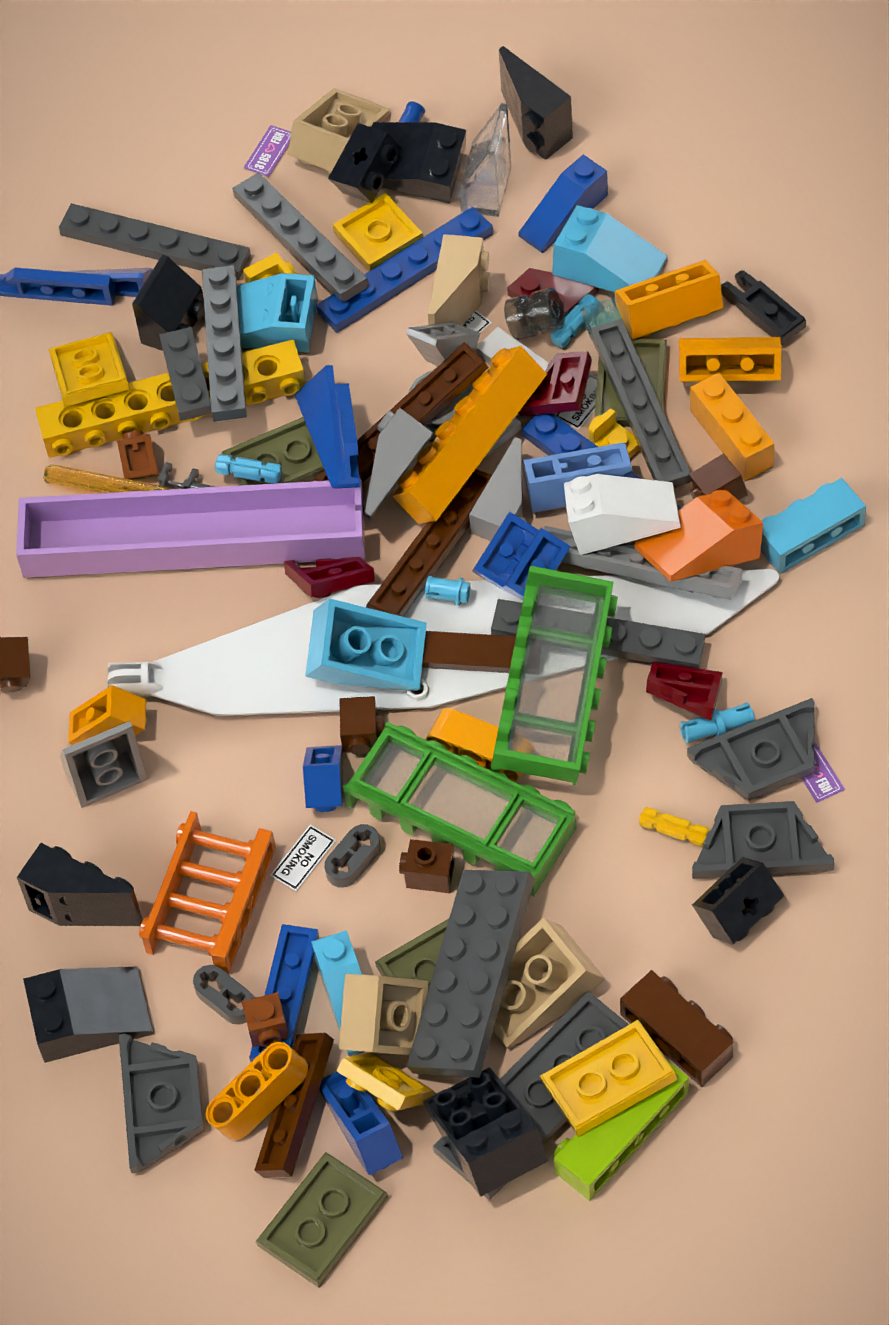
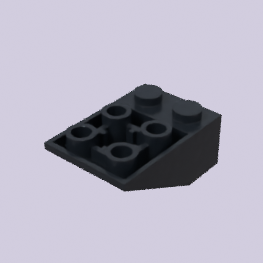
[17,843,143,926]
[423,1067,548,1197]

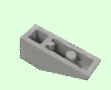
[406,322,481,367]
[469,437,525,541]

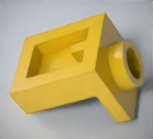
[243,252,296,283]
[588,408,640,459]

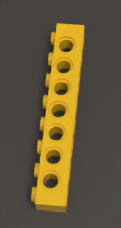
[35,339,306,458]

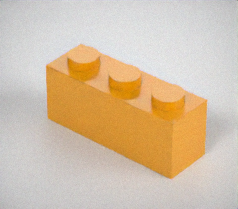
[615,260,723,339]
[679,337,781,382]
[690,373,775,481]

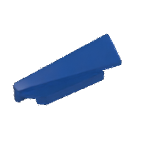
[0,267,153,306]
[295,365,360,489]

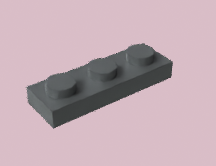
[159,327,212,421]

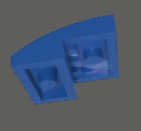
[472,512,571,600]

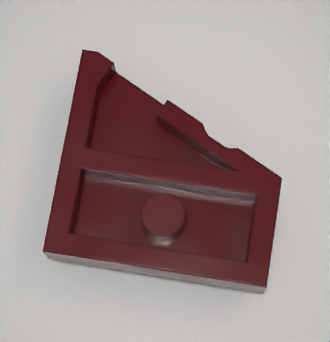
[507,268,599,329]
[518,351,592,416]
[284,557,375,598]
[646,662,723,720]

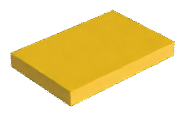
[48,332,130,407]
[540,1020,678,1137]

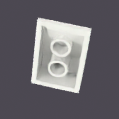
[564,474,681,555]

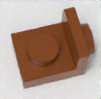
[117,431,158,482]
[242,992,289,1047]

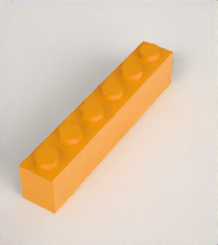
[392,346,547,524]

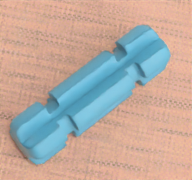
[550,294,600,348]
[215,454,282,484]

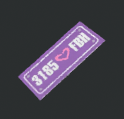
[244,125,291,177]
[802,741,845,803]

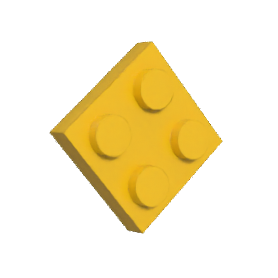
[333,193,423,271]
[337,1052,434,1111]

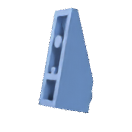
[524,442,632,513]

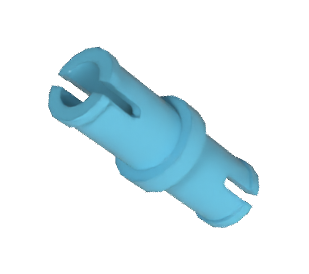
[680,702,755,744]

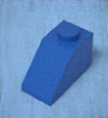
[303,745,344,812]

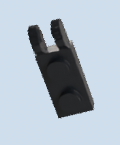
[721,270,806,345]

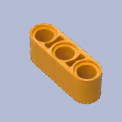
[426,708,534,781]
[206,1042,308,1140]

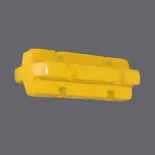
[639,807,710,847]

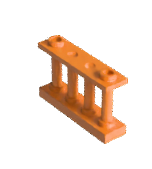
[139,811,276,974]

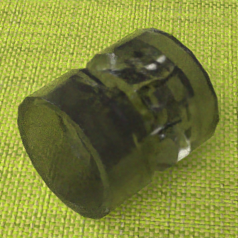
[504,287,565,340]

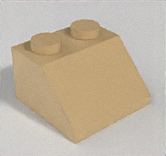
[339,974,429,1055]

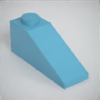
[311,930,362,1057]

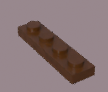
[254,1032,334,1178]

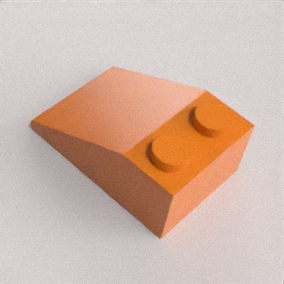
[634,490,763,582]

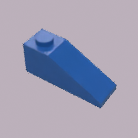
[518,154,608,253]
[319,1071,403,1175]

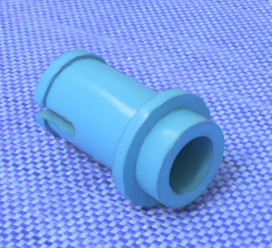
[425,576,471,606]

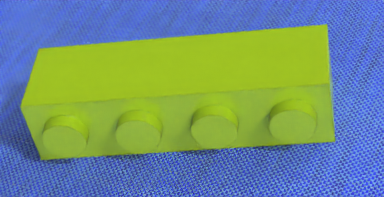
[554,1060,689,1201]

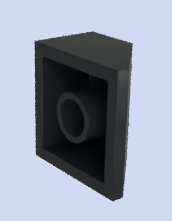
[132,255,205,351]

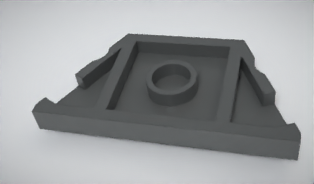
[687,698,815,800]
[692,801,834,879]
[119,1034,204,1174]

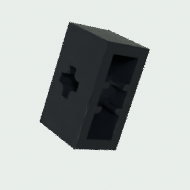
[328,123,402,203]
[692,857,784,944]

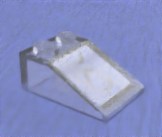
[455,103,511,217]

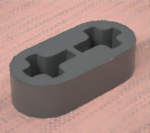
[324,824,381,888]
[193,965,253,1024]

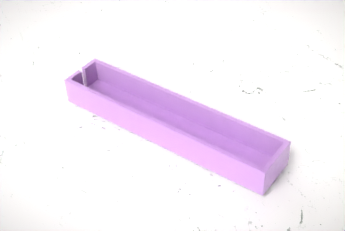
[16,479,365,578]

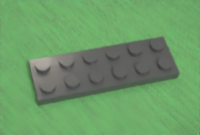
[406,870,535,1077]
[433,991,629,1200]

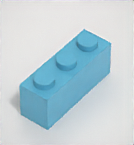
[761,478,866,574]

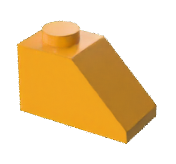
[68,685,147,745]

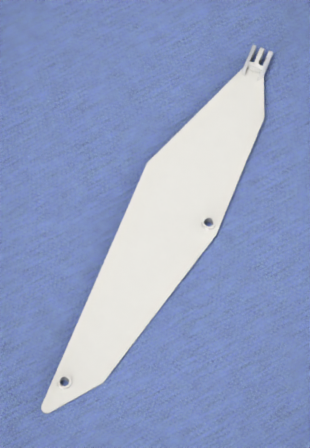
[107,569,779,716]

